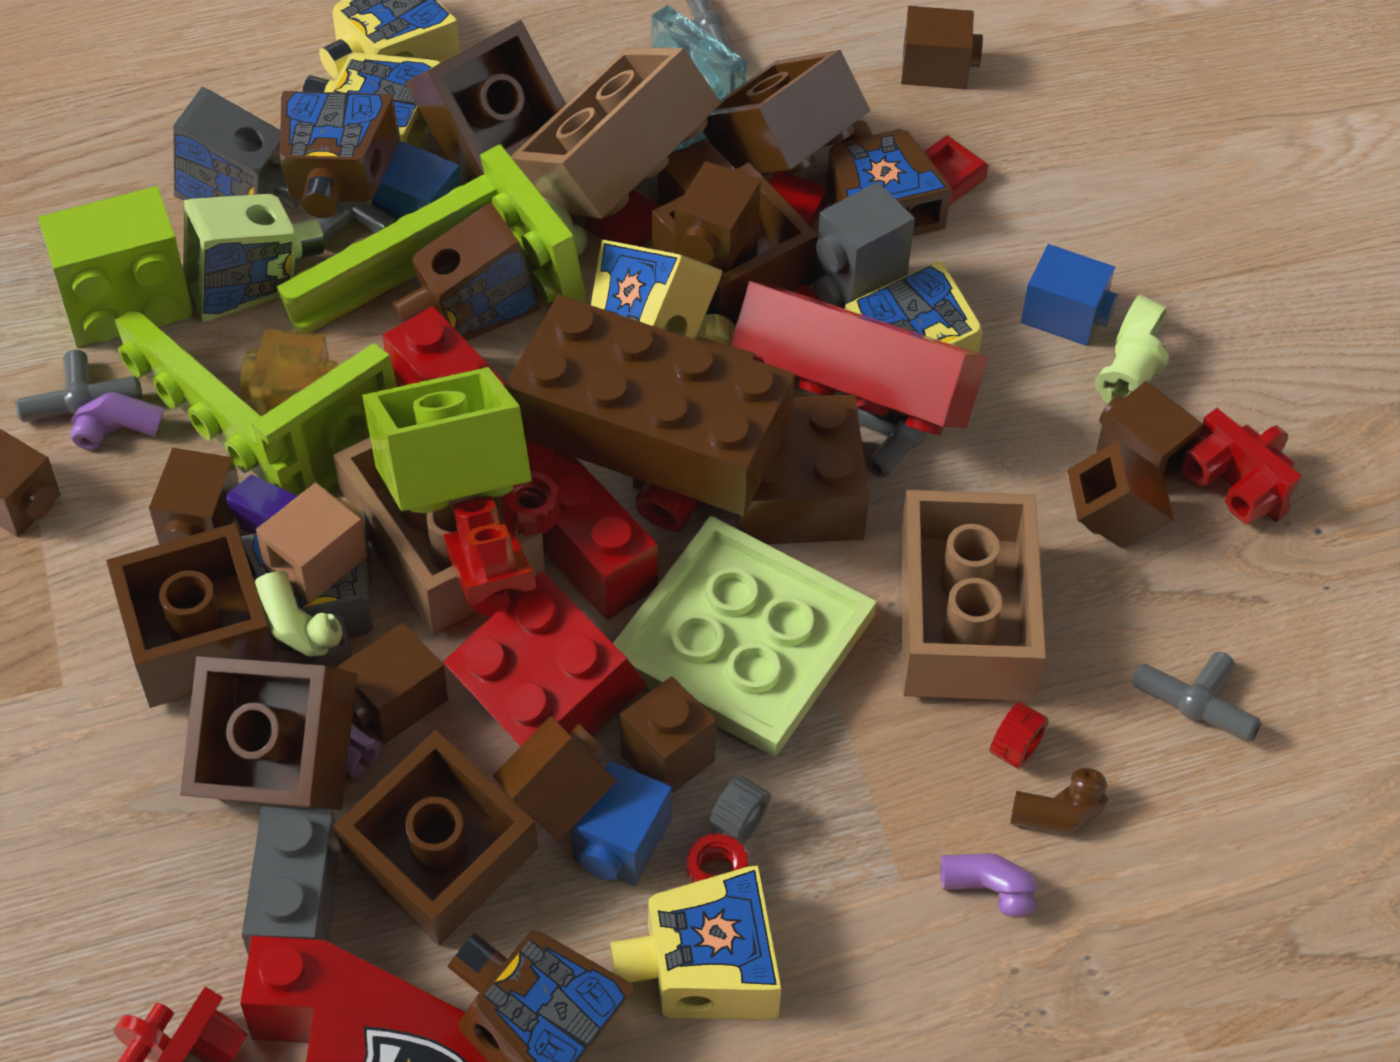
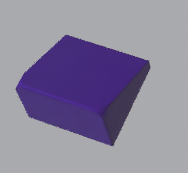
[227,475,297,534]

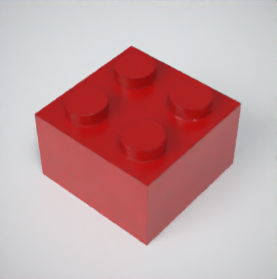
[443,571,647,746]

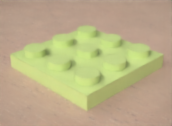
[613,516,877,758]

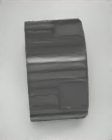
[710,776,771,845]

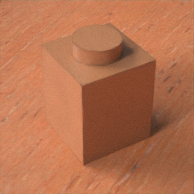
[256,482,367,605]

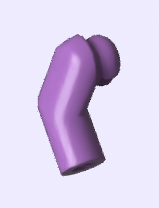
[70,392,165,450]
[940,853,1039,916]

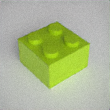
[37,186,194,348]
[362,367,532,513]

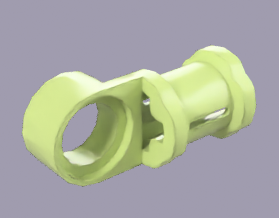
[1095,294,1169,404]

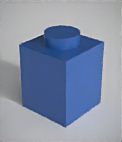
[372,140,461,220]
[1020,244,1119,346]
[572,760,672,886]

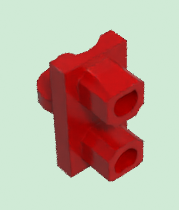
[1181,407,1302,525]
[443,496,536,616]
[113,986,248,1062]

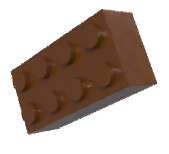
[504,294,796,516]

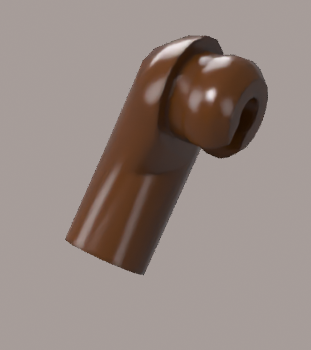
[1010,768,1108,834]

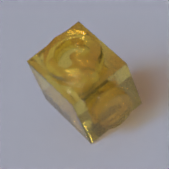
[241,329,338,417]

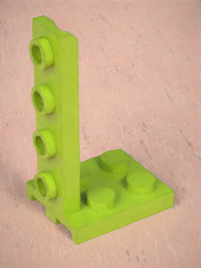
[277,144,588,334]
[115,311,397,496]

